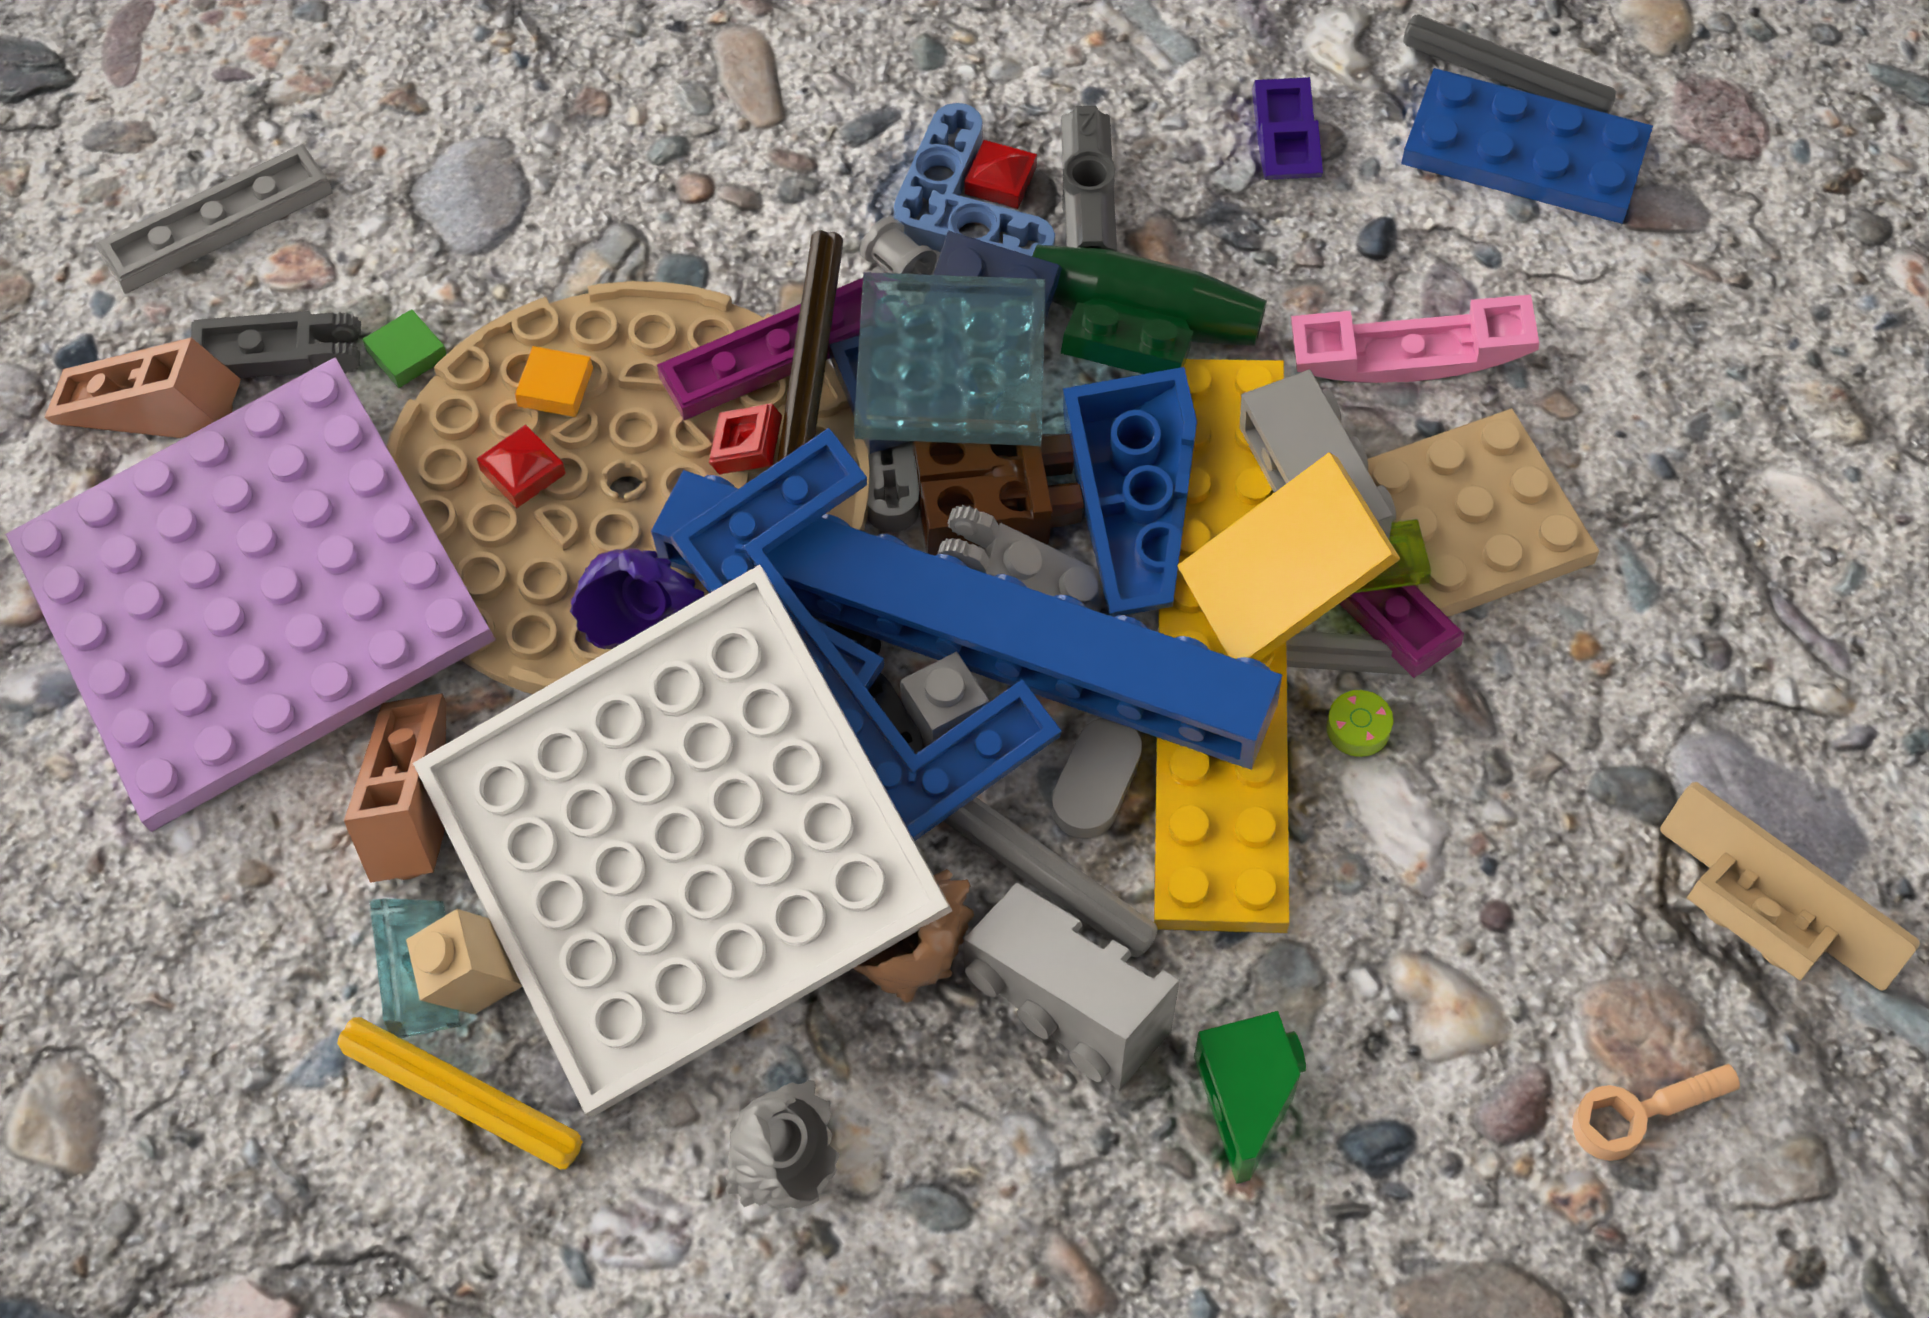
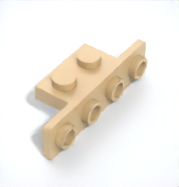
[1660,782,1920,991]

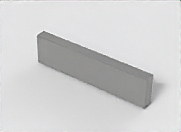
[95,144,333,294]

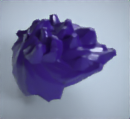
[570,548,704,649]

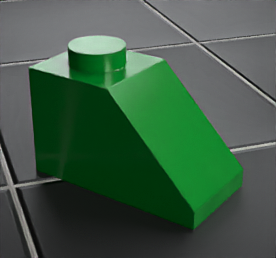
[1194,1011,1306,1184]

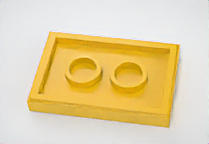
[1177,452,1400,661]

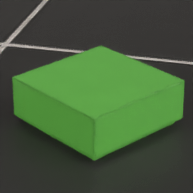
[362,309,447,389]

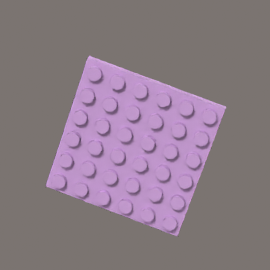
[5,357,496,832]

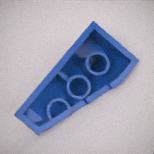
[1063,367,1197,617]

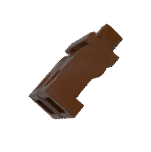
[912,419,1083,556]

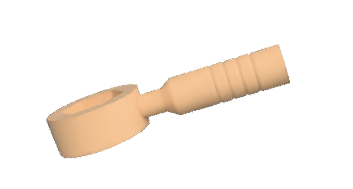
[1572,1064,1740,1161]

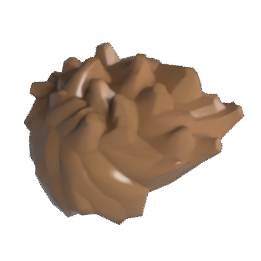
[853,869,974,1003]

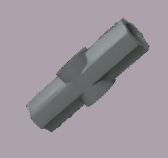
[1061,106,1117,251]

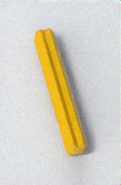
[337,1017,583,1170]

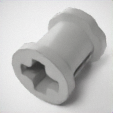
[860,216,937,293]

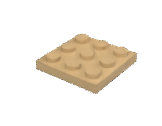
[1367,408,1599,617]

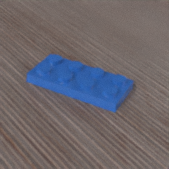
[1401,68,1653,224]

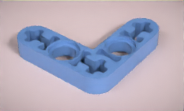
[894,103,1055,256]

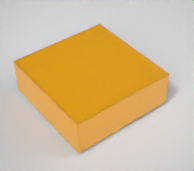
[515,346,593,417]

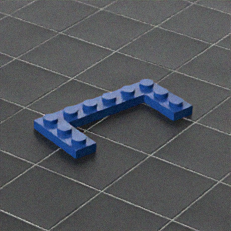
[670,428,1062,841]

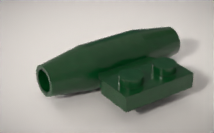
[1032,244,1267,374]

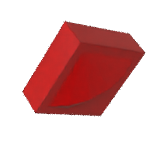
[964,140,1037,209]
[709,403,783,475]
[476,424,566,508]

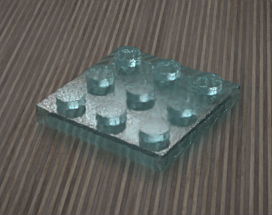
[854,272,1045,446]

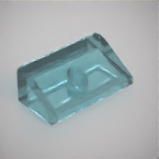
[370,898,461,1038]

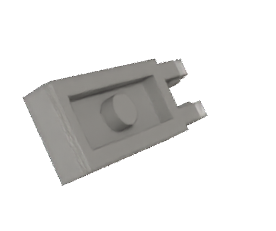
[938,505,1105,612]

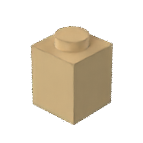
[406,909,522,1015]

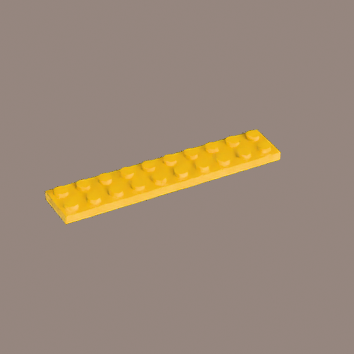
[1154,359,1289,933]

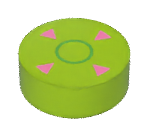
[1326,690,1393,757]

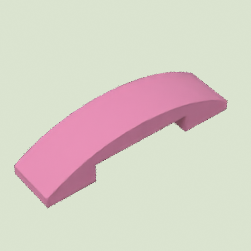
[1291,294,1539,383]

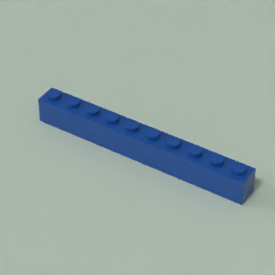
[651,470,1282,770]

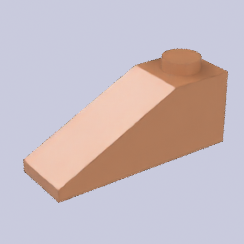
[44,337,241,438]
[344,693,447,883]

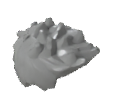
[726,1080,840,1209]

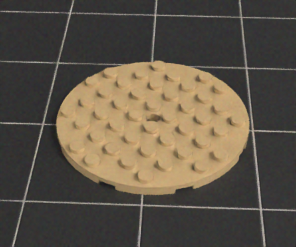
[386,281,870,694]

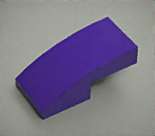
[1252,77,1323,180]

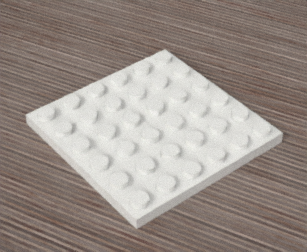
[413,565,953,1117]

